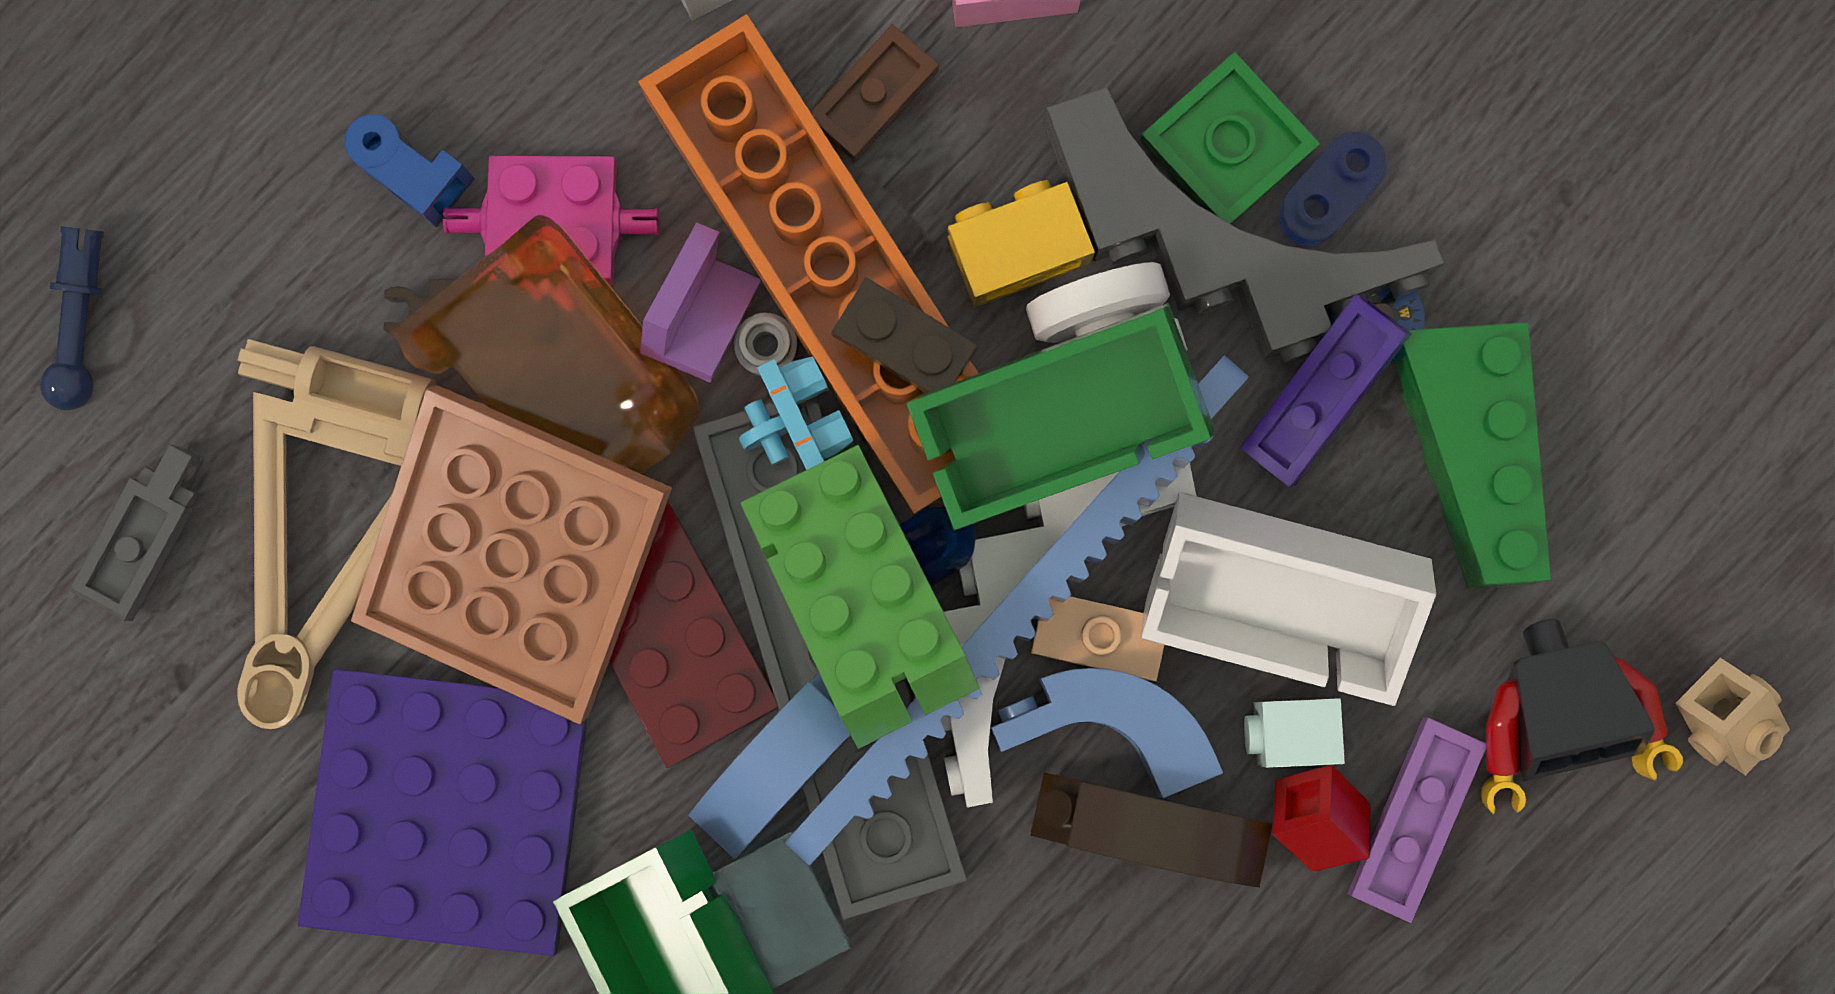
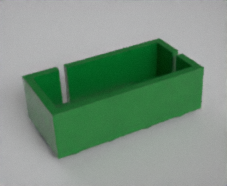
[906,303,1215,530]
[553,829,774,994]

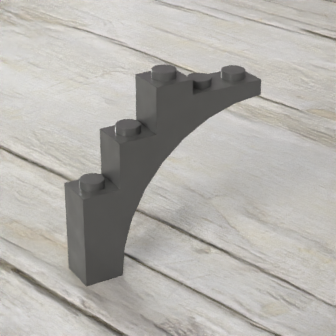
[1044,87,1444,364]

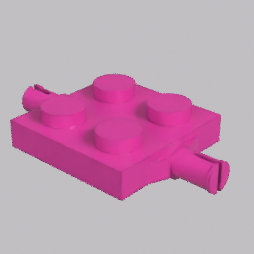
[443,156,660,285]

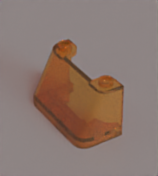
[390,215,700,474]

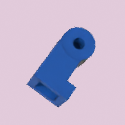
[344,114,475,227]

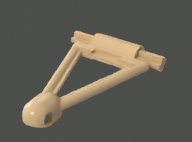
[237,339,493,729]

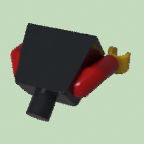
[1480,619,1683,814]

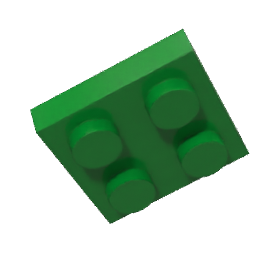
[1140,52,1320,225]

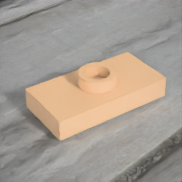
[1030,596,1164,682]

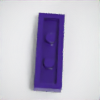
[1240,295,1412,487]

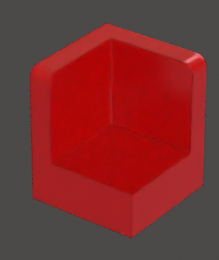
[1273,765,1371,871]

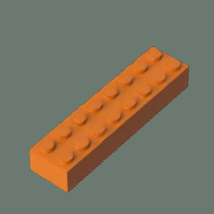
[638,14,978,520]

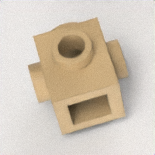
[1675,658,1790,776]

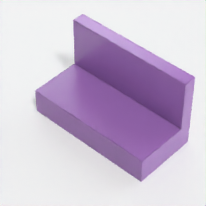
[640,222,761,383]

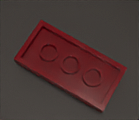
[609,500,778,768]

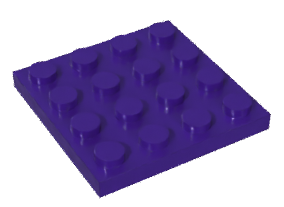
[298,669,587,956]

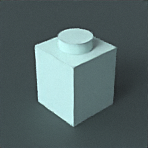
[1244,698,1345,768]

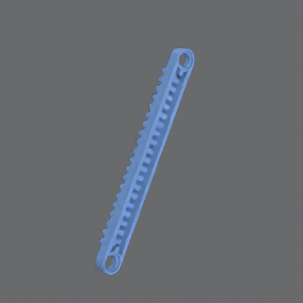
[785,355,1249,866]

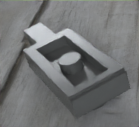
[70,445,204,621]

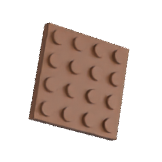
[351,385,672,724]

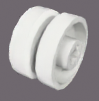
[1026,262,1188,351]

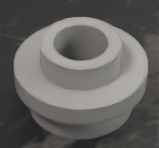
[734,313,798,376]

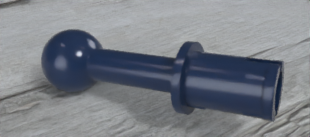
[40,226,104,410]

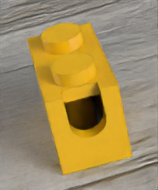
[947,180,1095,308]

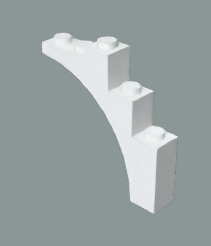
[941,441,1196,807]

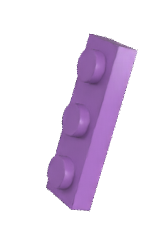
[1347,717,1486,923]

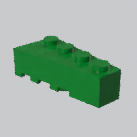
[1391,323,1551,589]

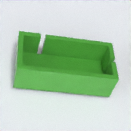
[740,445,980,749]

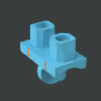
[739,356,855,470]

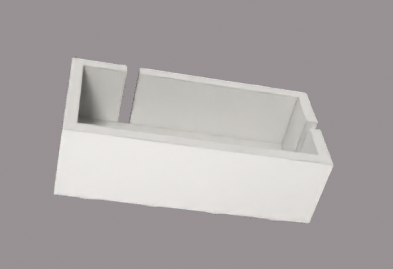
[1141,492,1436,706]

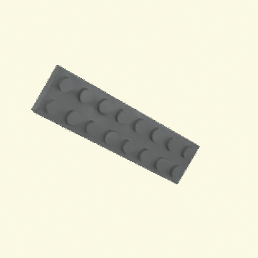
[692,396,967,920]

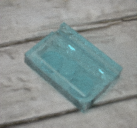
[713,830,851,989]

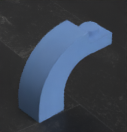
[990,668,1223,798]
[688,673,850,860]

